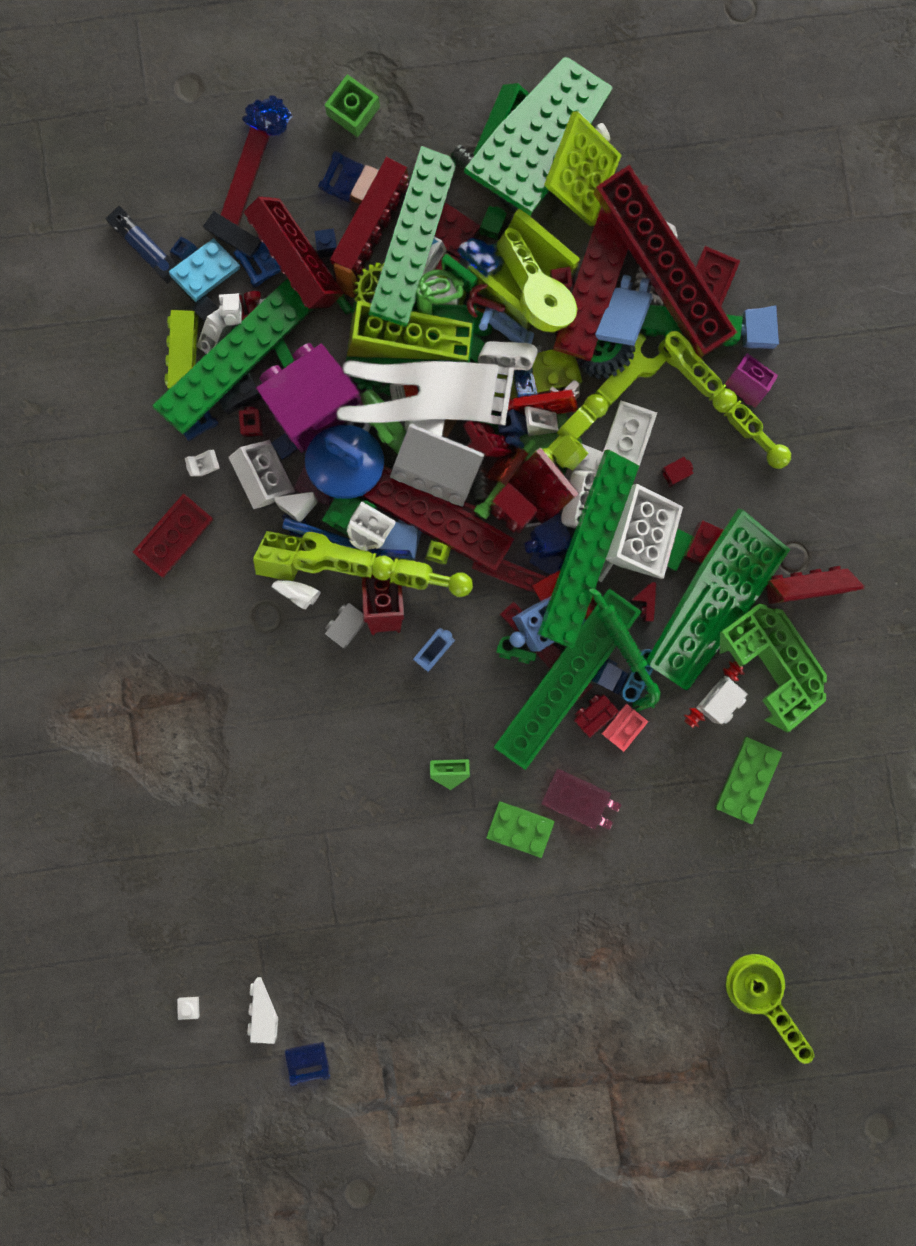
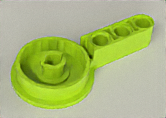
[497,228,577,332]
[725,954,814,1064]

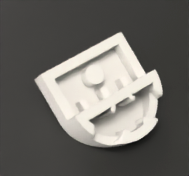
[347,501,396,551]

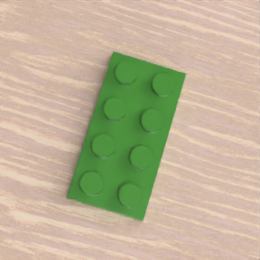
[715,737,782,824]

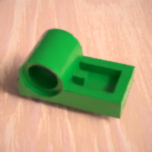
[496,636,536,664]

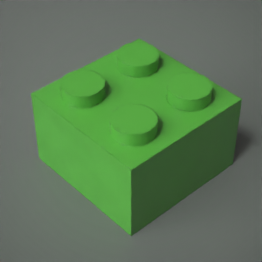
[324,74,380,138]

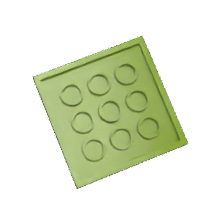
[544,111,621,226]

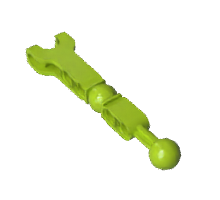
[658,331,791,469]
[532,333,667,464]
[293,532,473,597]

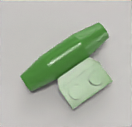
[360,389,406,454]

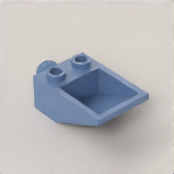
[510,596,585,652]

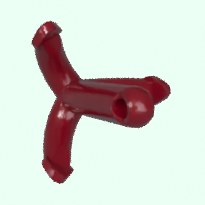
[467,284,505,318]

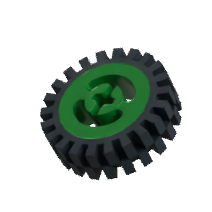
[575,339,636,379]

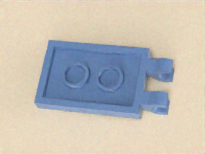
[595,275,653,346]

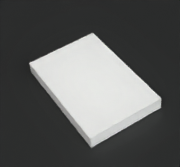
[603,401,657,465]

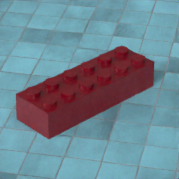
[330,156,409,278]
[244,196,344,309]

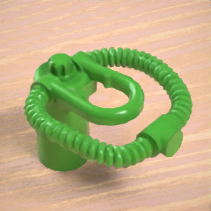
[416,270,463,315]

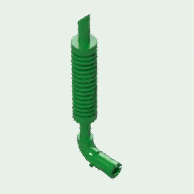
[589,589,660,712]

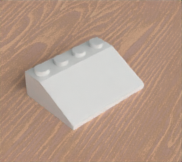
[606,484,683,579]

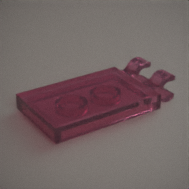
[541,768,621,830]

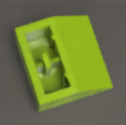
[253,531,303,581]

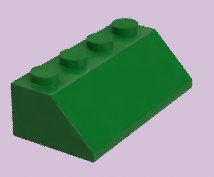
[473,83,529,156]

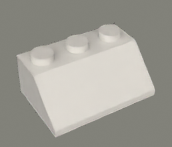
[229,440,295,509]

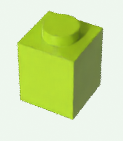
[552,435,589,471]

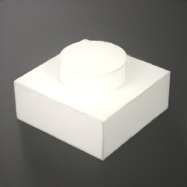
[177,997,199,1020]

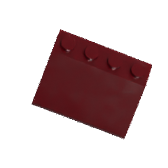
[766,566,864,604]

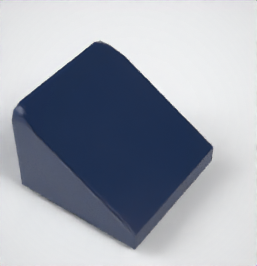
[170,237,198,261]

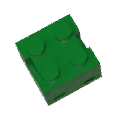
[322,497,377,537]

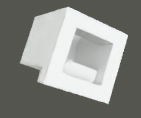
[219,294,242,326]

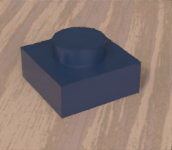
[271,432,299,460]

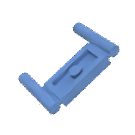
[479,307,534,344]

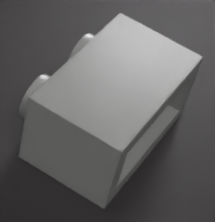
[325,603,364,648]

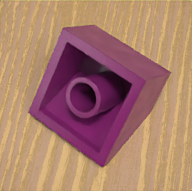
[725,353,778,408]

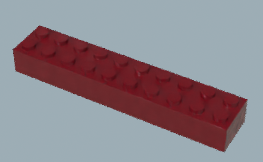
[594,165,737,358]

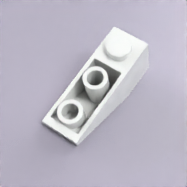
[248,977,278,1044]

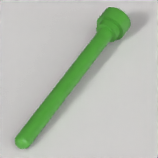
[473,439,535,520]

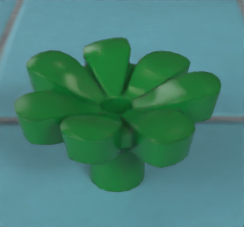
[354,378,379,390]

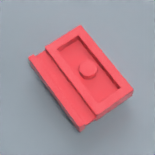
[601,703,648,752]

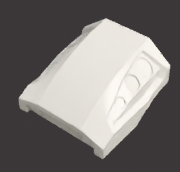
[272,581,321,610]

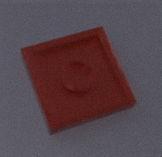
[486,446,529,485]

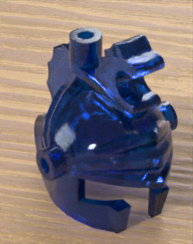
[242,95,293,136]

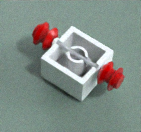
[683,661,748,728]

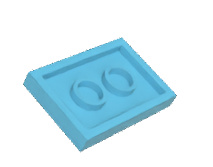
[169,238,240,302]

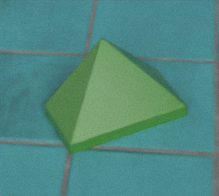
[430,759,470,790]

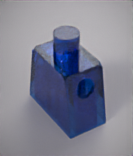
[524,514,572,559]

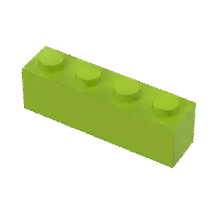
[165,310,198,389]

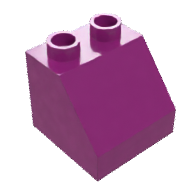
[257,343,363,453]

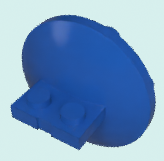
[305,425,384,499]

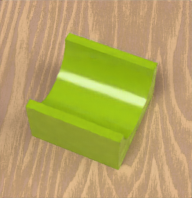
[468,209,580,330]

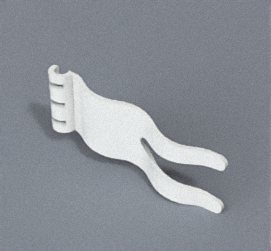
[337,361,514,425]

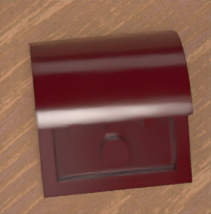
[463,421,512,457]

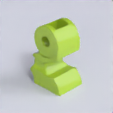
[425,540,451,564]

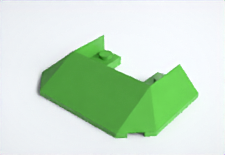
[720,604,827,732]

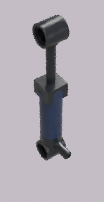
[105,206,218,322]

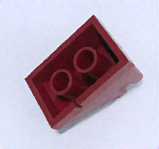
[362,574,404,635]

